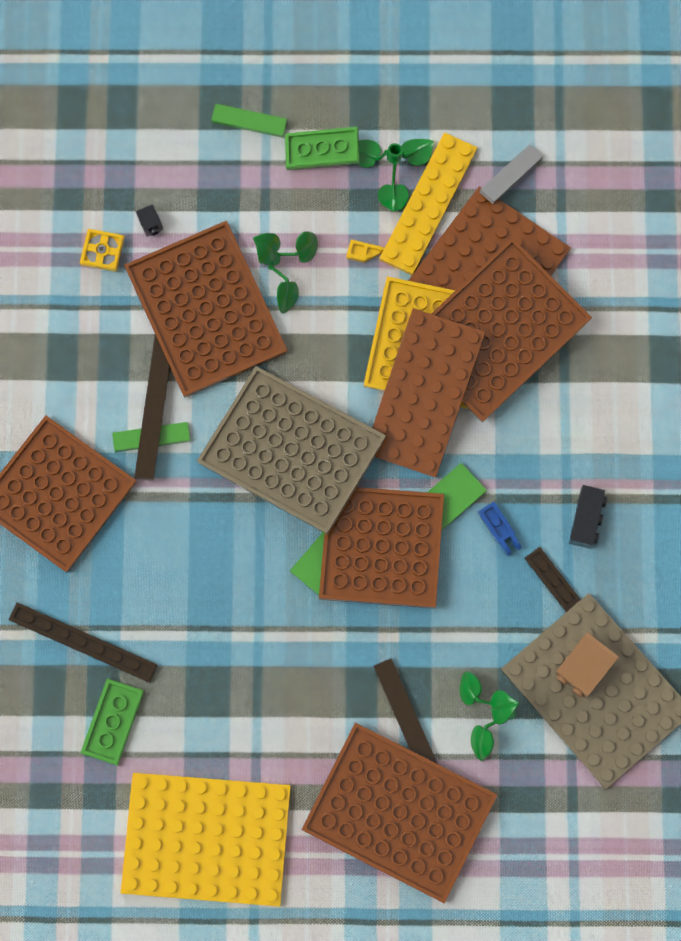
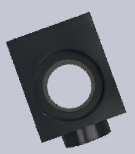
[136,204,163,237]

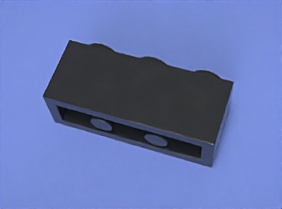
[569,485,607,549]

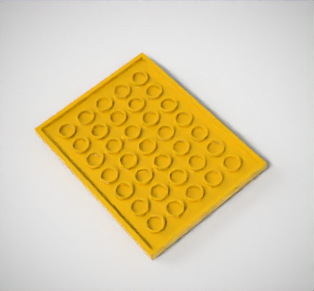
[120,773,291,907]

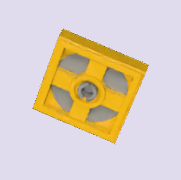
[80,229,125,272]

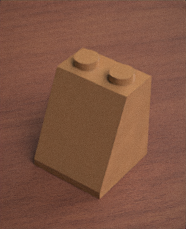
[555,632,619,698]

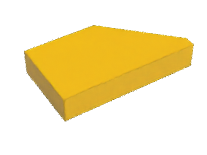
[346,239,384,263]

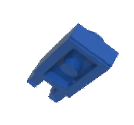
[477,502,522,556]

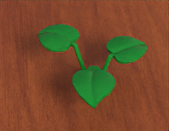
[357,139,434,212]
[253,231,318,313]
[459,671,520,761]

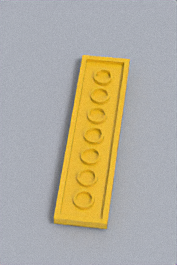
[379,132,477,275]

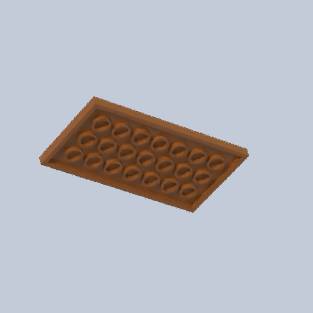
[372,308,486,478]

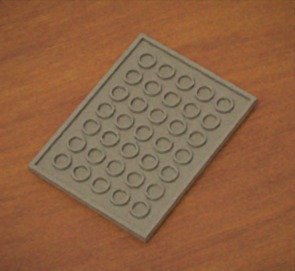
[197,366,387,535]
[501,593,681,790]

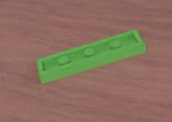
[211,104,287,138]
[112,422,190,452]

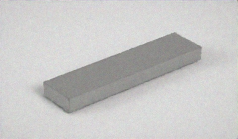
[479,144,543,204]

